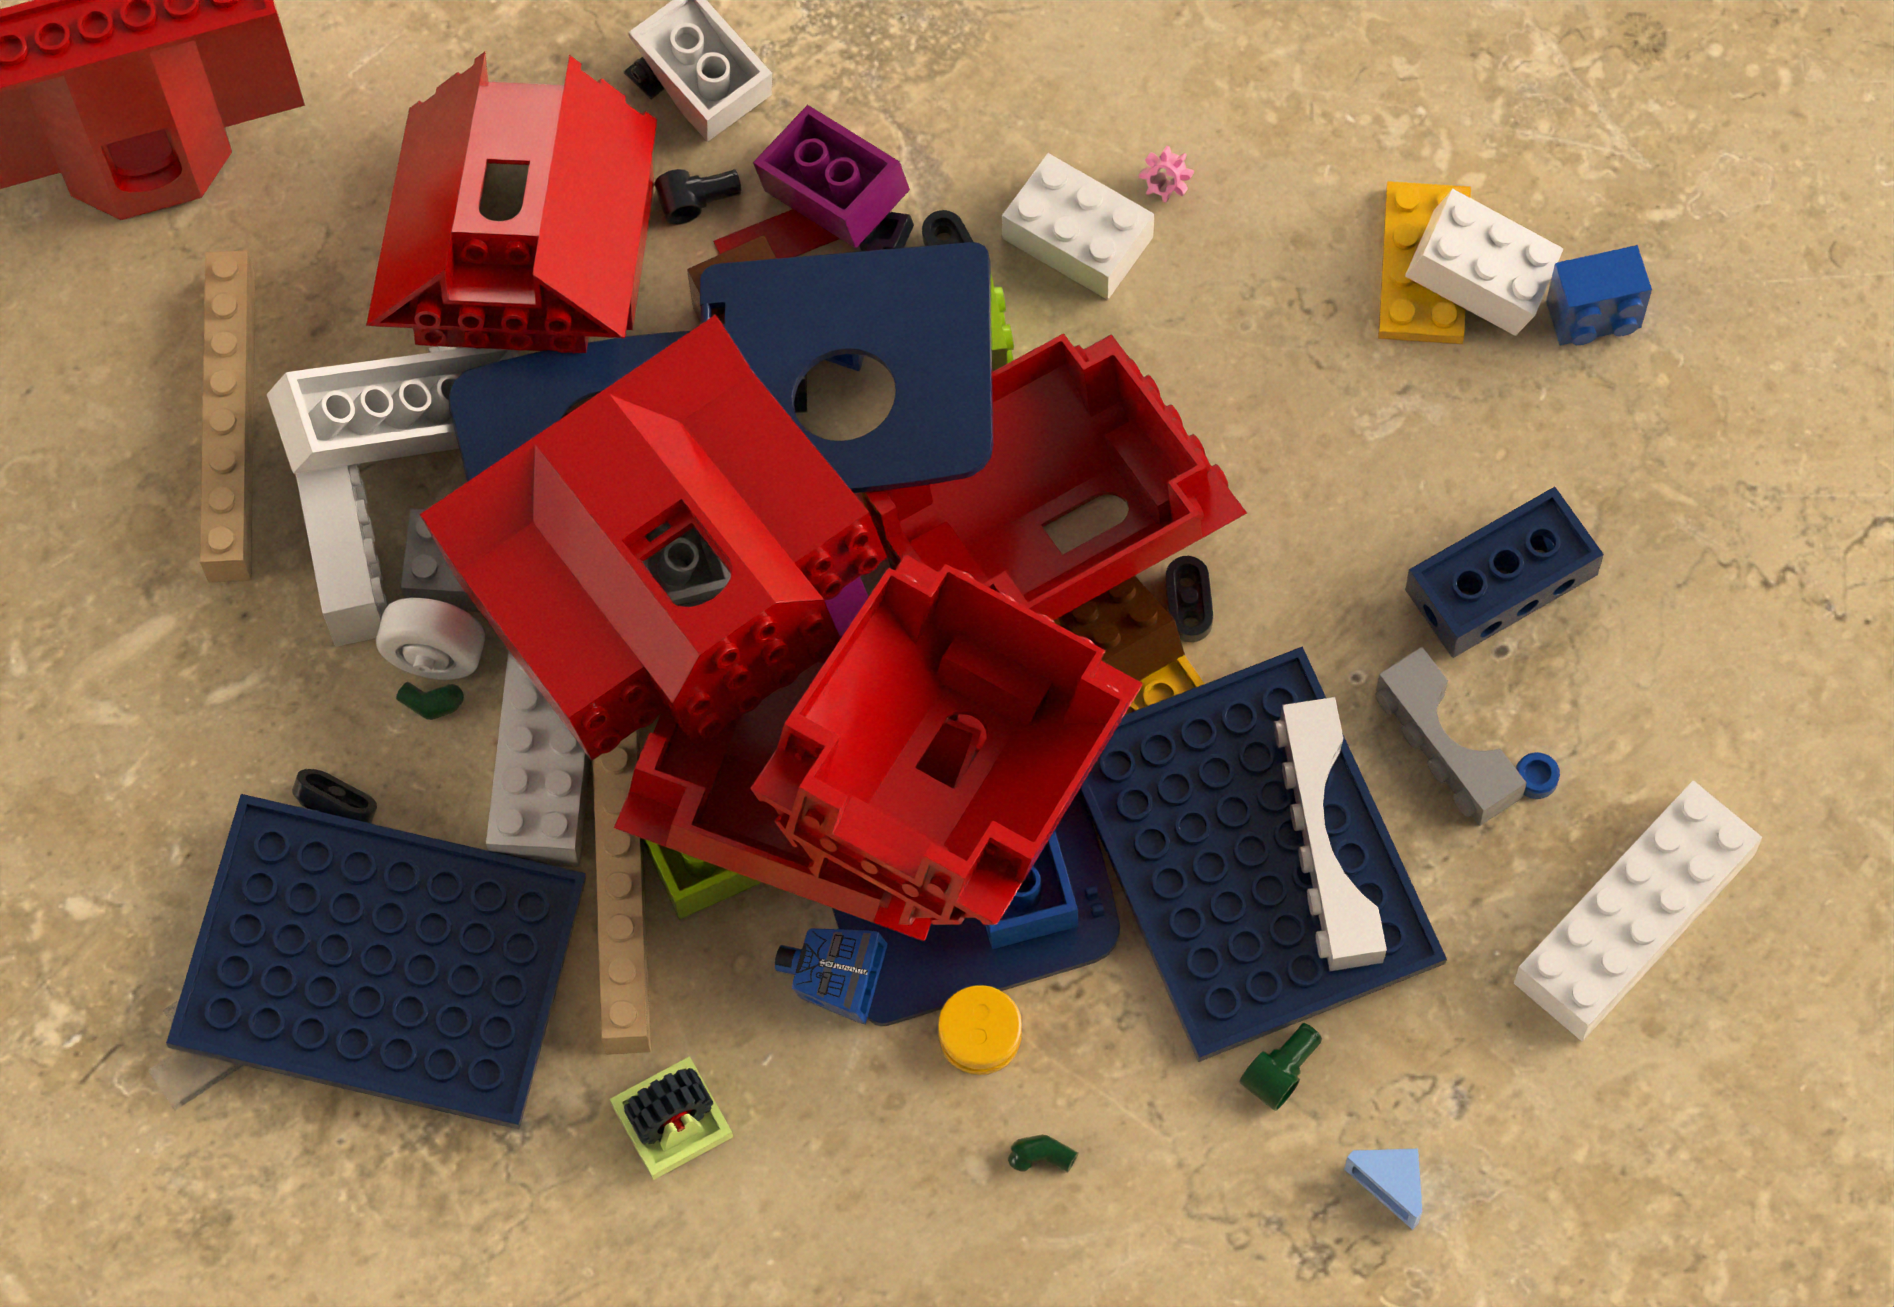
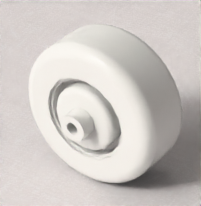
[376,598,485,680]

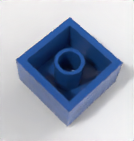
[1546,245,1652,345]
[985,830,1078,949]

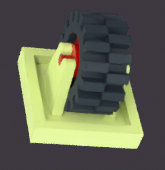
[610,1056,733,1180]

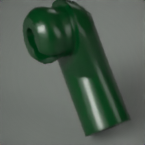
[396,682,464,720]
[1008,1134,1079,1172]

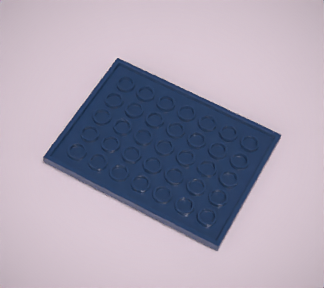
[1079,646,1447,1062]
[166,794,586,1130]

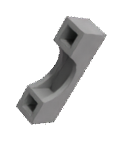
[1376,647,1527,826]

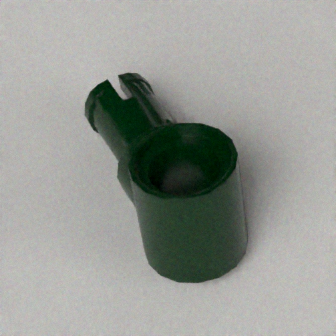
[1239,1023,1322,1111]

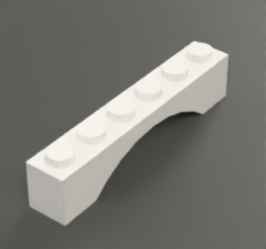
[1274,697,1387,971]

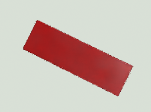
[713,209,840,259]

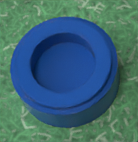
[1516,752,1560,799]

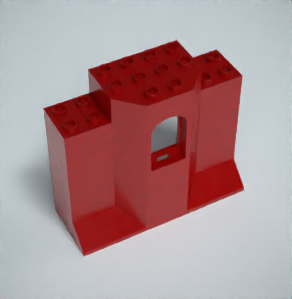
[0,0,305,220]
[419,315,887,761]

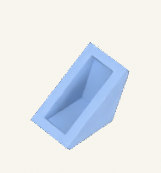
[1344,1148,1422,1230]

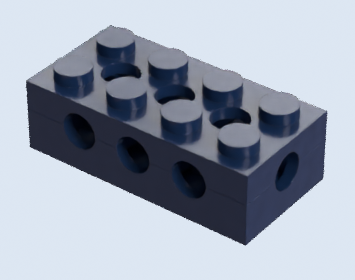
[1405,486,1604,658]

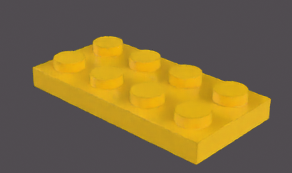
[1378,181,1471,344]

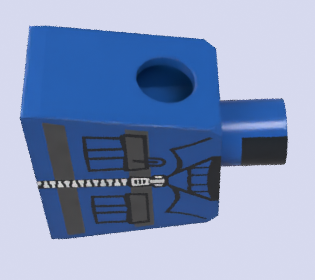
[775,928,888,1025]

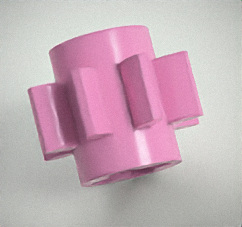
[1139,146,1194,202]

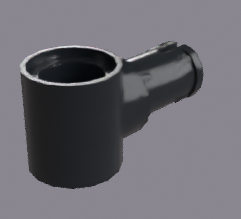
[654,169,741,225]

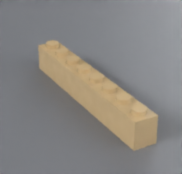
[200,250,255,582]
[593,728,651,1055]

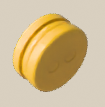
[938,985,1022,1075]

